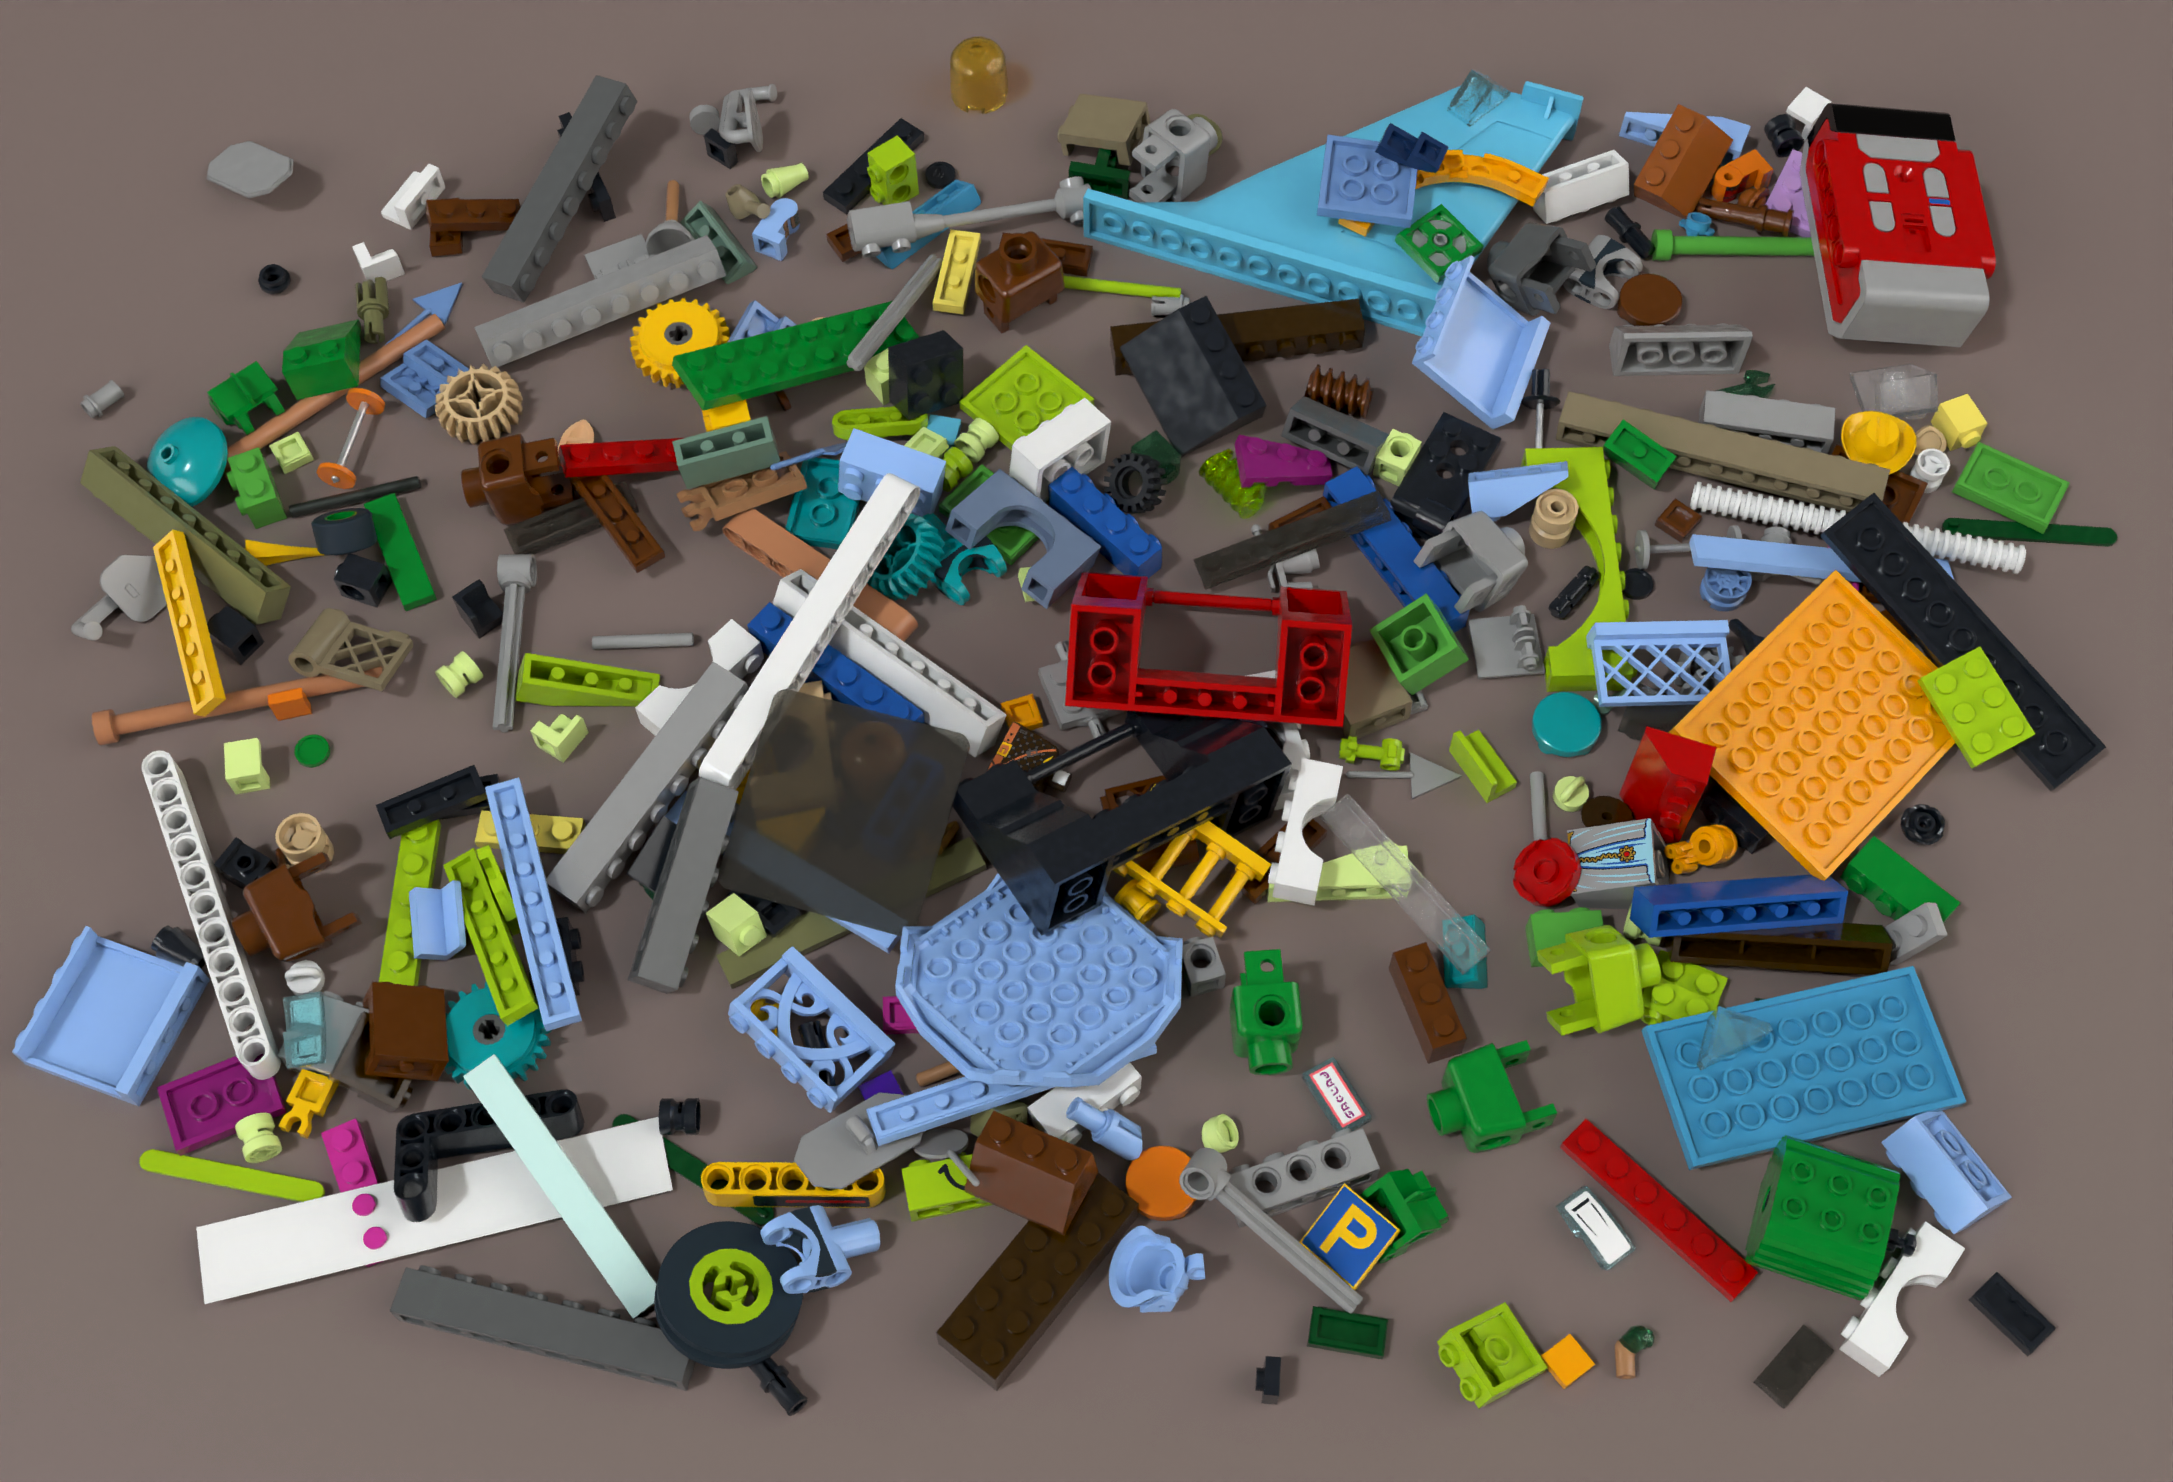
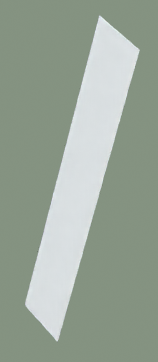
[196,1117,673,1304]

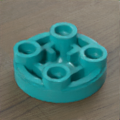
[1531,692,1601,757]

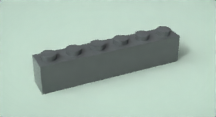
[628,777,739,994]

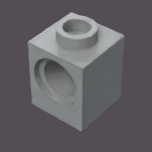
[1182,936,1226,997]

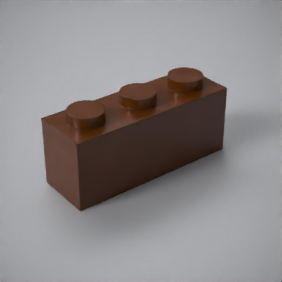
[1389,942,1467,1064]

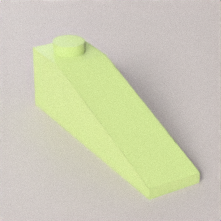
[1267,842,1411,902]

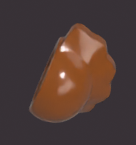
[1738,187,1770,208]

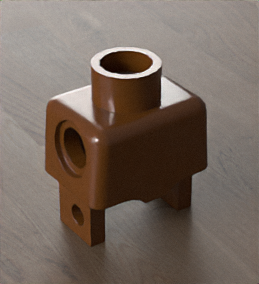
[975,231,1065,333]
[461,433,575,525]
[231,852,362,962]

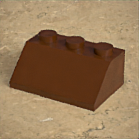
[964,1111,1099,1236]

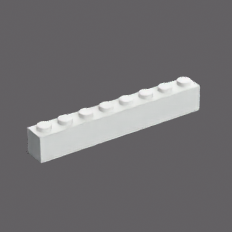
[773,569,1007,758]

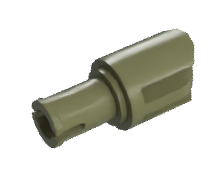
[355,277,389,344]

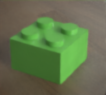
[1369,593,1469,695]

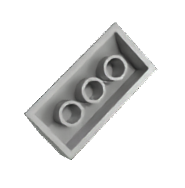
[1609,323,1753,376]

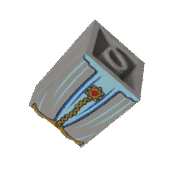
[1567,818,1670,909]

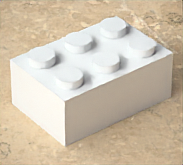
[1009,398,1111,503]

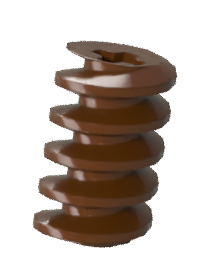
[1304,364,1374,419]

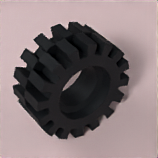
[1104,453,1167,513]

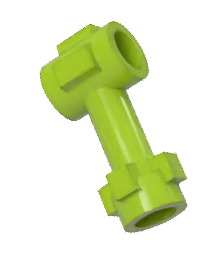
[1339,736,1405,771]

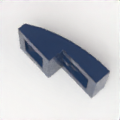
[1375,123,1449,173]

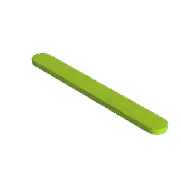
[139,1149,325,1202]

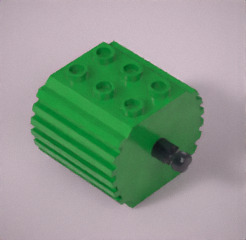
[1745,1135,1917,1300]

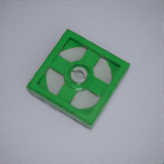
[1395,204,1484,283]

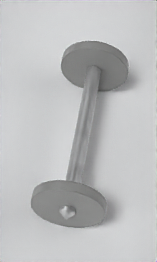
[1634,525,1742,570]

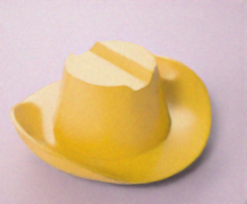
[1841,411,1917,475]

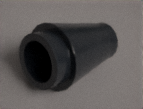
[151,925,206,969]

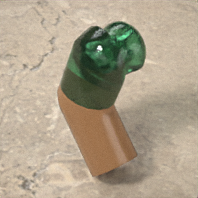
[1615,1325,1654,1379]

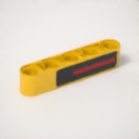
[701,1162,886,1208]

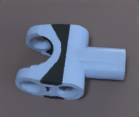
[760,1205,880,1294]

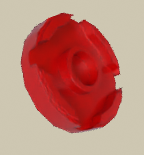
[1513,838,1581,907]

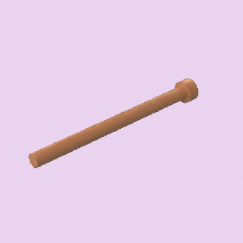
[222,314,445,480]
[92,666,383,745]

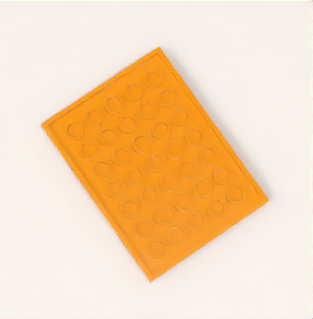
[1668,570,1955,881]

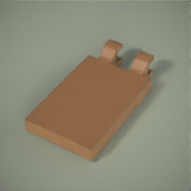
[676,451,807,531]

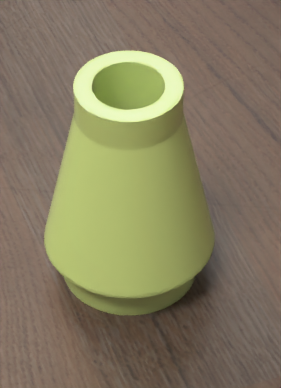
[761,163,809,198]

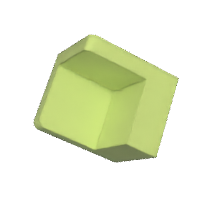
[530,714,589,763]
[224,738,270,794]

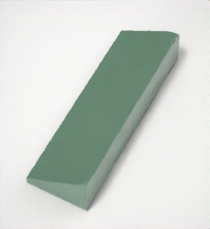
[680,201,758,284]

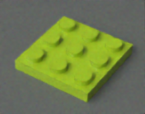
[959,345,1094,451]

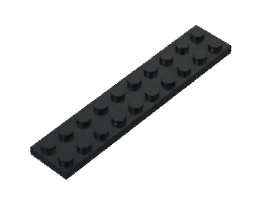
[1820,493,2106,791]

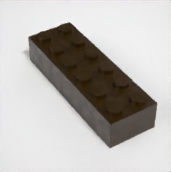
[936,1173,1139,1391]

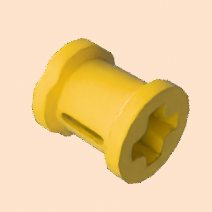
[1114,879,1161,924]

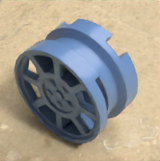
[1700,567,1752,611]

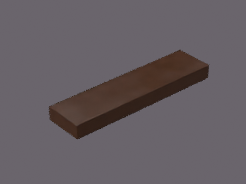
[569,475,665,573]

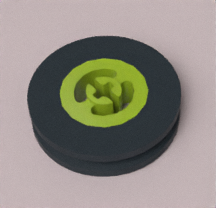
[654,1221,803,1369]

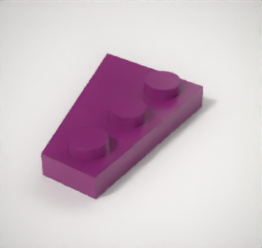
[1234,434,1332,488]

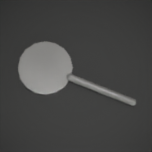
[914,1128,980,1187]

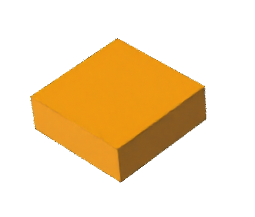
[1000,693,1043,731]
[1541,1334,1595,1389]

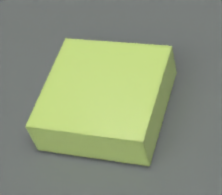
[269,432,314,474]

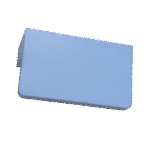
[409,880,466,961]

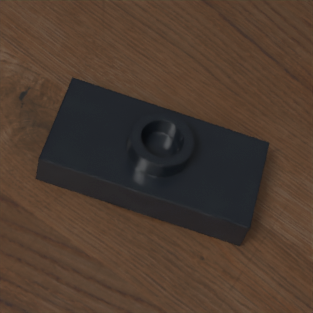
[1969,1272,2056,1357]

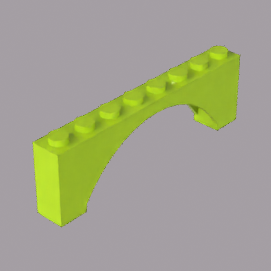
[1521,447,1637,692]

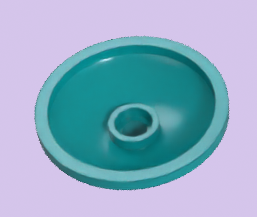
[146,417,228,507]

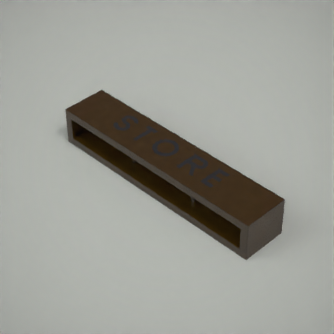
[1664,923,1893,975]

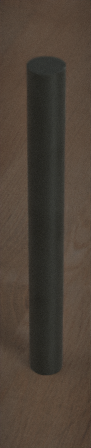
[289,476,421,518]

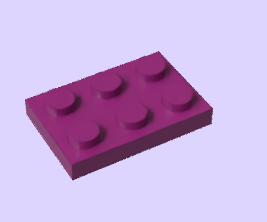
[157,1053,287,1156]

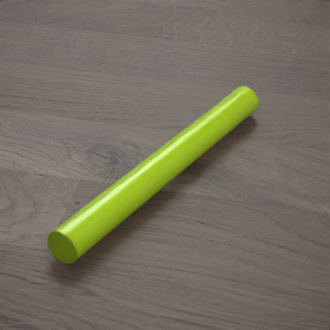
[1064,276,1182,298]

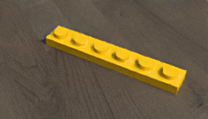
[153,529,226,717]

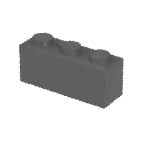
[1281,396,1389,475]

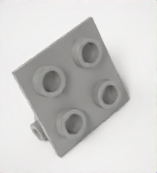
[584,234,655,279]
[1468,605,1545,679]

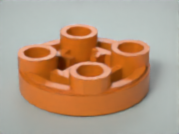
[1125,1146,1196,1221]

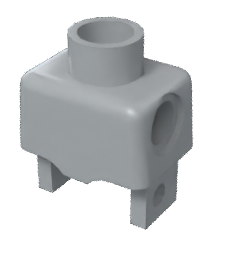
[1129,109,1218,202]
[1414,511,1528,614]

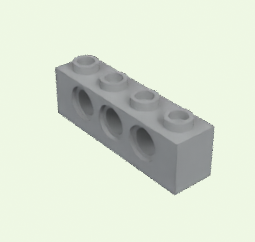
[1228,1128,1380,1228]

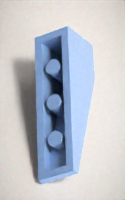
[1619,112,1751,168]

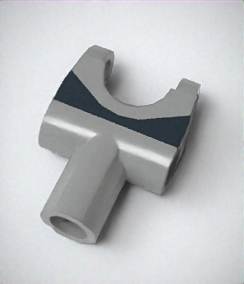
[1549,235,1643,309]

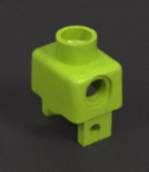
[1537,925,1661,1036]

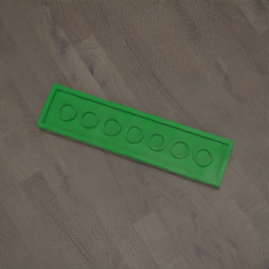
[672,301,919,411]

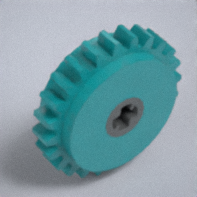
[444,981,552,1090]

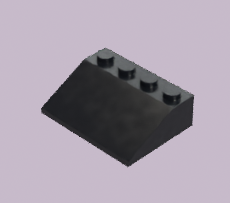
[1120,296,1266,458]

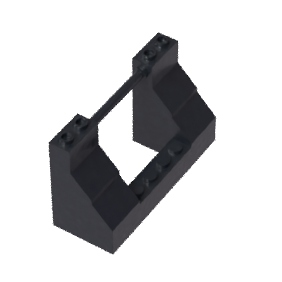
[952,711,1292,936]

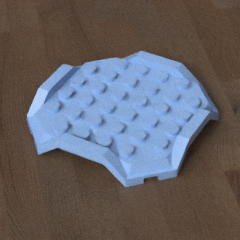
[895,873,1183,1087]

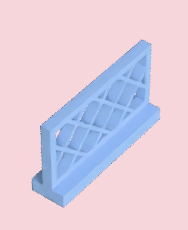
[1586,620,1731,707]

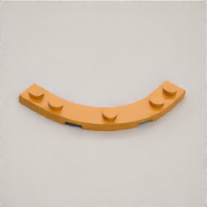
[1338,150,1549,237]

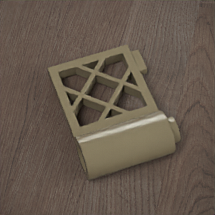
[288,608,413,691]

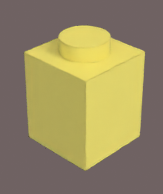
[1931,394,1988,451]

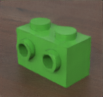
[226,447,287,529]

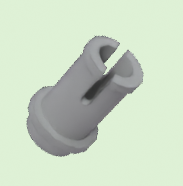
[1151,294,1190,316]
[80,380,124,418]

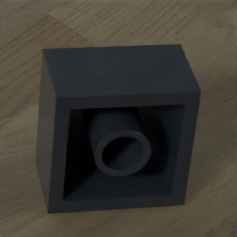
[888,330,963,420]

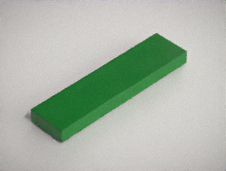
[364,493,437,611]

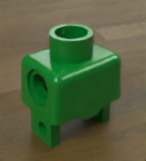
[1229,949,1303,1075]
[1426,1040,1557,1153]

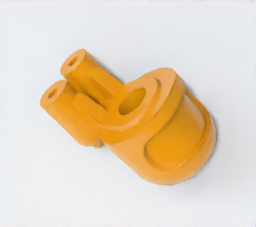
[1664,824,1738,874]

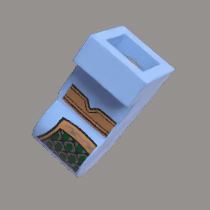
[752,198,800,261]

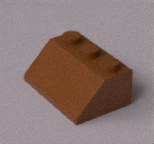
[1634,104,1733,219]

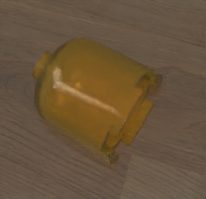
[950,36,1008,114]

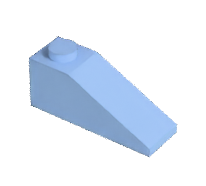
[1468,461,1568,522]

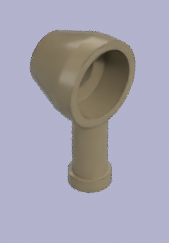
[725,184,770,219]

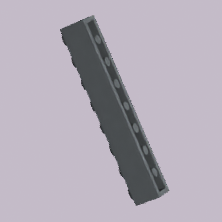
[481,75,637,302]
[390,1265,696,1391]

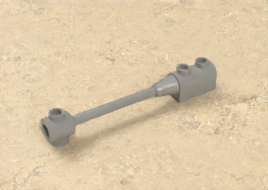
[846,177,1091,258]

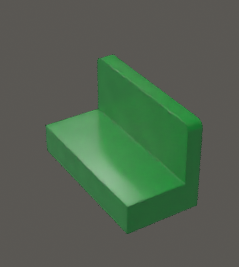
[1603,419,1677,489]

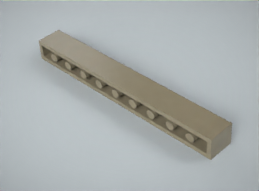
[1556,391,1890,512]

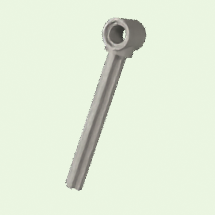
[493,554,537,733]
[1179,1148,1363,1314]

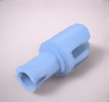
[1066,1097,1142,1160]

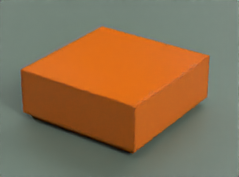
[267,688,312,721]

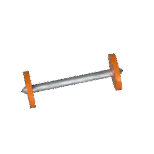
[316,388,385,489]

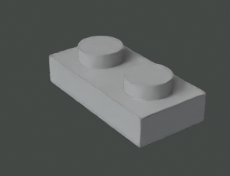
[1884,902,1948,965]

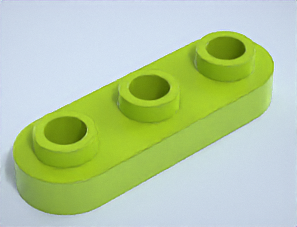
[832,406,928,441]

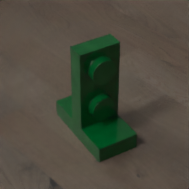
[1068,148,1130,200]

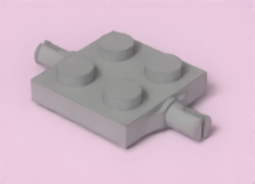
[1038,640,1124,738]

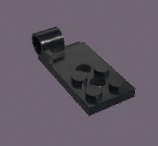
[1390,412,1501,537]

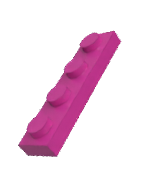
[321,1118,387,1267]

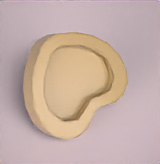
[1914,425,1946,456]

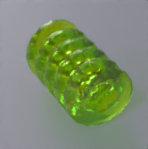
[1198,449,1267,519]

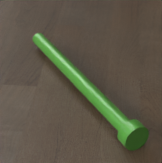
[1651,229,1814,261]

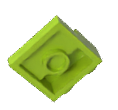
[1641,949,1728,1025]
[1437,1302,1548,1409]

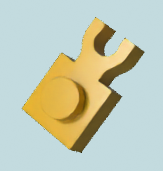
[279,1069,339,1139]

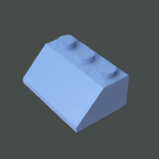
[1881,1111,2012,1234]

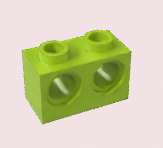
[867,135,919,205]

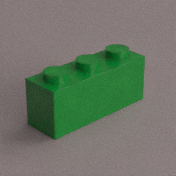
[1840,836,1960,923]

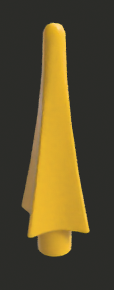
[244,539,324,566]

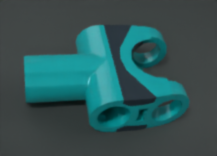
[923,513,1007,605]

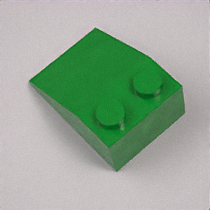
[282,319,361,400]

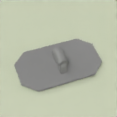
[207,141,294,198]
[794,1093,924,1189]

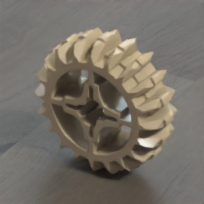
[435,363,523,446]

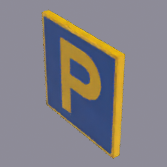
[1299,1183,1401,1290]

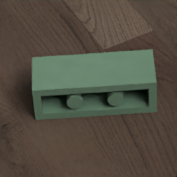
[672,416,781,489]

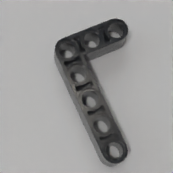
[394,1090,585,1222]

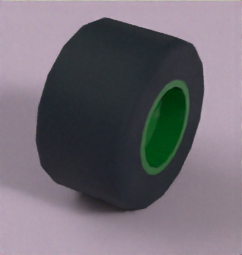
[311,508,377,555]

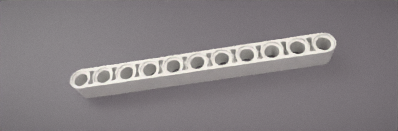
[699,473,920,790]
[142,750,281,1080]

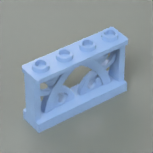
[728,946,895,1113]

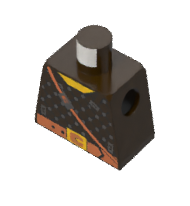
[985,721,1072,793]

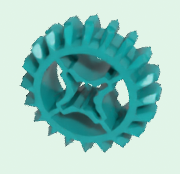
[867,513,946,601]

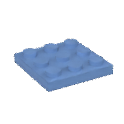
[1317,135,1417,228]

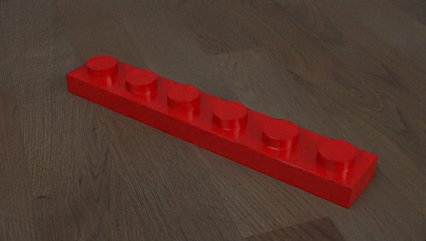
[1560,1119,1758,1302]

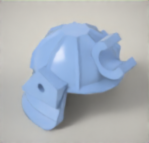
[1109,1226,1205,1313]

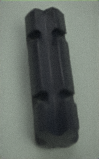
[1548,566,1599,619]

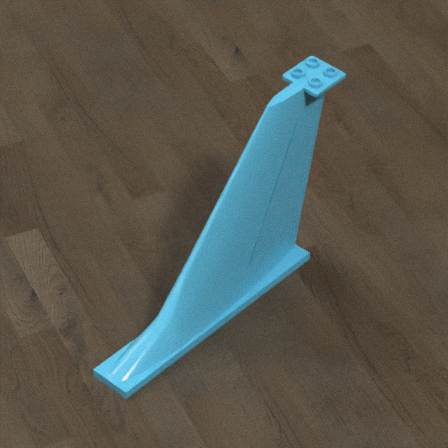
[1083,81,1584,336]

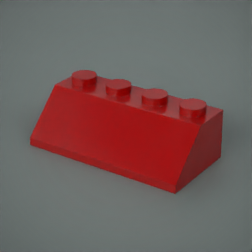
[1619,726,1717,843]

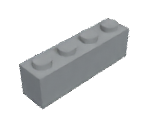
[1699,390,1835,454]

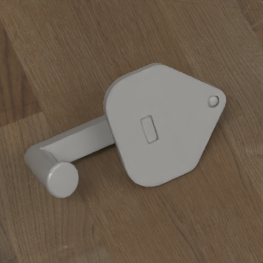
[719,84,777,152]
[71,555,167,641]

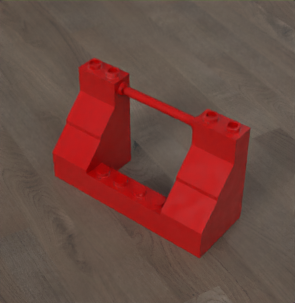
[1065,572,1352,727]

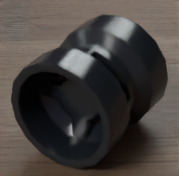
[1764,114,1804,157]
[659,1098,701,1135]

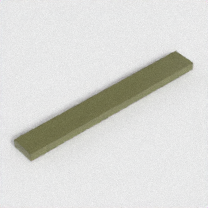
[716,837,986,989]

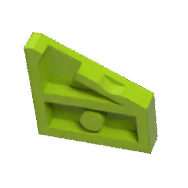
[476,845,521,936]

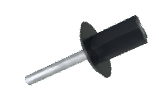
[1521,368,1561,448]

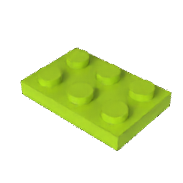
[1917,647,2035,769]

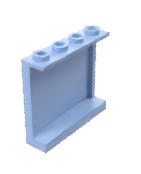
[1412,255,1551,430]
[12,926,210,1106]

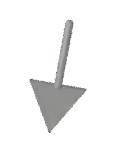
[1346,753,1462,799]

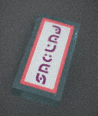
[1302,1057,1372,1132]

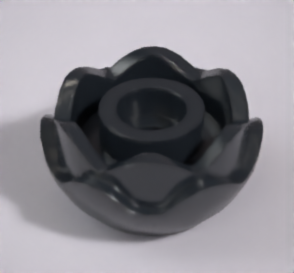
[1900,804,1945,845]

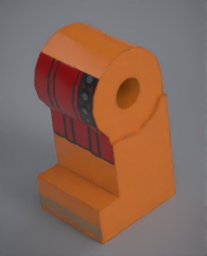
[1711,149,1774,202]

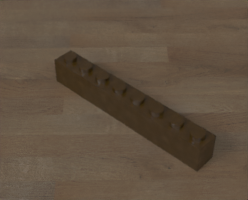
[1110,299,1365,376]

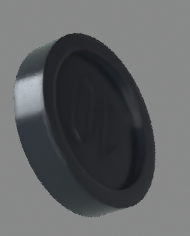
[925,161,956,189]
[1622,568,1653,600]

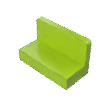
[1449,729,1517,803]

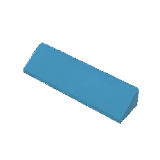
[876,179,981,269]

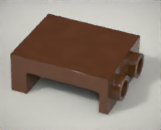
[363,981,449,1081]

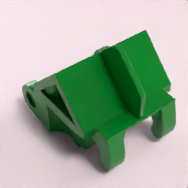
[207,361,285,435]
[1360,1169,1449,1264]

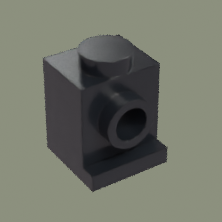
[214,837,277,890]

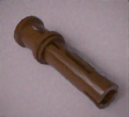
[1697,197,1794,237]

